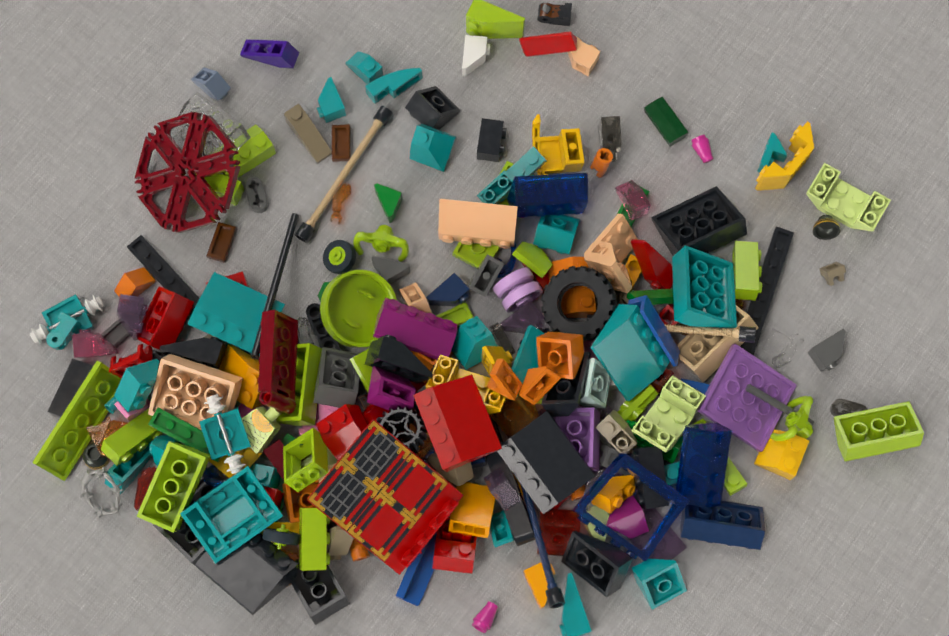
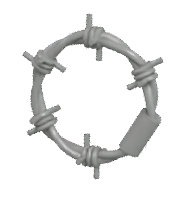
[80,467,123,518]

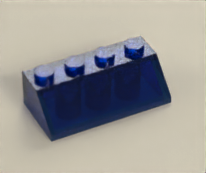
[507,173,588,218]
[674,422,732,508]

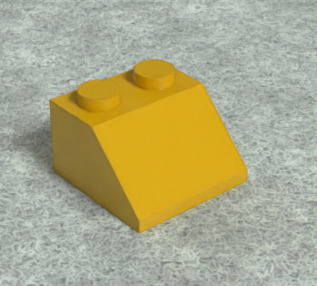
[754,429,809,480]

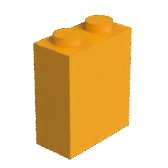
[449,482,497,538]

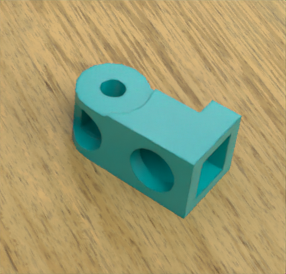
[46,311,82,350]

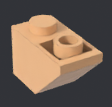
[568,37,600,76]

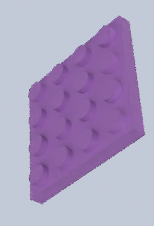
[697,344,797,452]

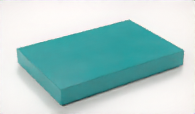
[511,325,545,384]

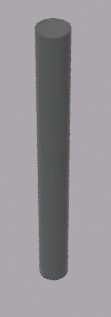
[745,384,814,426]

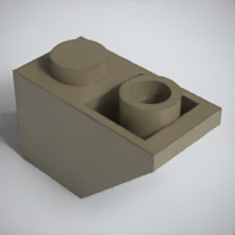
[595,410,638,456]

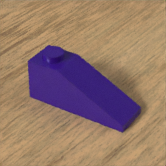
[240,39,300,68]

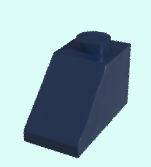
[426,273,470,307]

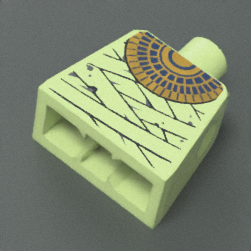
[241,407,282,454]

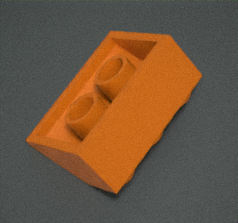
[548,256,596,318]

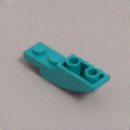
[476,146,547,204]

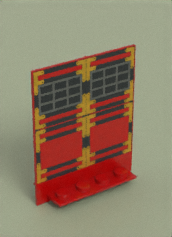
[307,419,463,575]

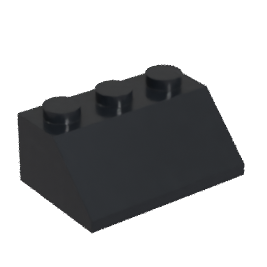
[541,352,591,417]

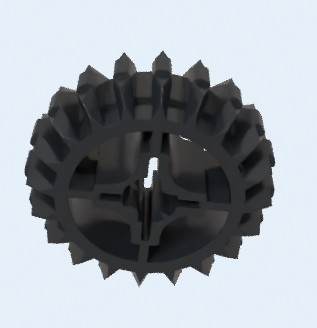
[377,405,428,453]

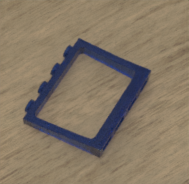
[572,453,690,562]

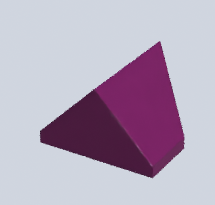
[606,495,649,539]

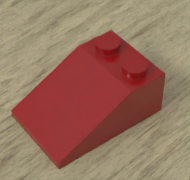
[316,404,367,461]

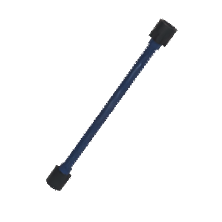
[520,483,565,609]

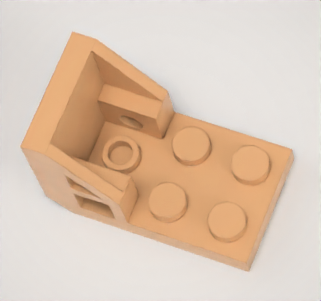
[584,214,638,293]

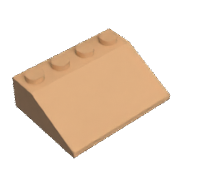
[438,199,518,249]
[148,354,243,430]

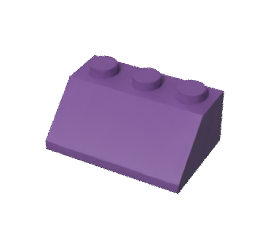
[555,407,600,471]

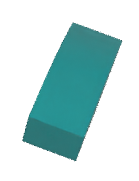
[365,68,423,104]

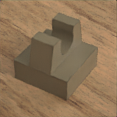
[819,262,846,286]

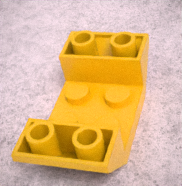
[755,121,814,191]
[426,355,507,414]

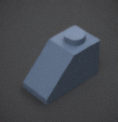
[191,67,231,100]

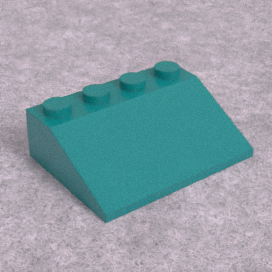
[672,245,737,328]
[188,272,285,357]
[590,304,670,401]

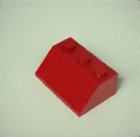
[134,286,194,350]

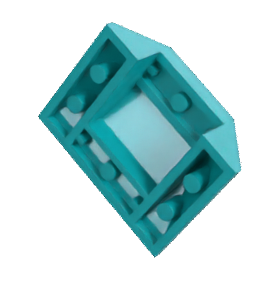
[180,466,283,564]

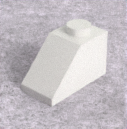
[462,35,490,77]

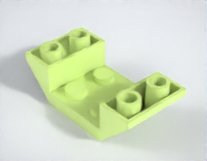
[806,163,891,232]
[632,375,706,452]

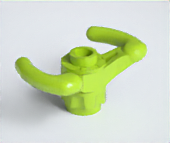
[353,225,409,262]
[770,396,813,441]

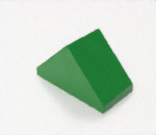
[374,183,403,223]

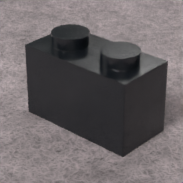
[477,118,507,162]

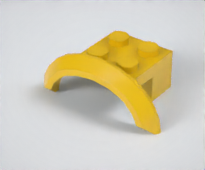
[532,114,585,185]

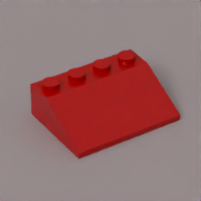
[413,374,502,472]

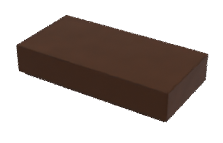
[332,124,351,162]
[206,222,237,263]

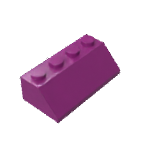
[373,298,457,360]

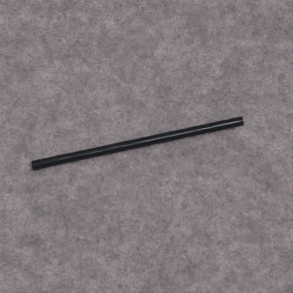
[251,213,299,359]

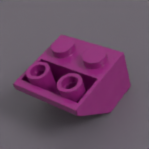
[367,366,416,411]

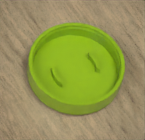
[320,270,397,348]

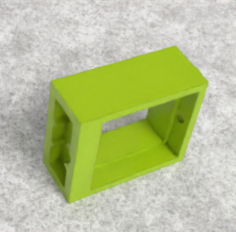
[283,428,328,492]

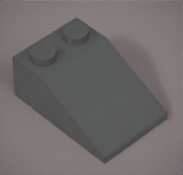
[313,347,359,408]

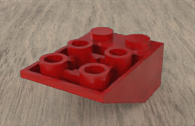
[432,514,477,574]

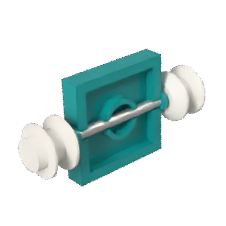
[30,294,105,345]
[199,394,251,474]

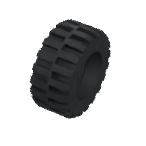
[541,266,618,342]

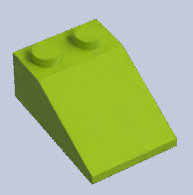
[466,0,525,39]

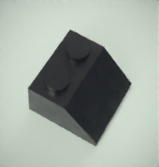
[405,86,461,130]

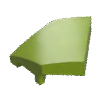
[512,241,552,278]

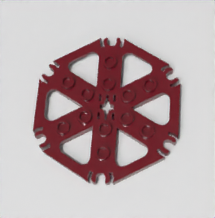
[135,112,241,233]

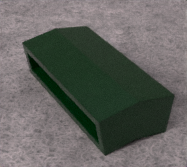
[644,96,688,147]

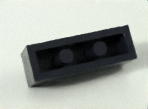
[47,358,93,418]
[631,445,669,509]

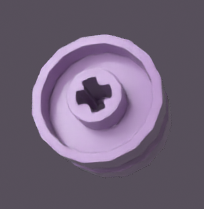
[493,267,543,313]

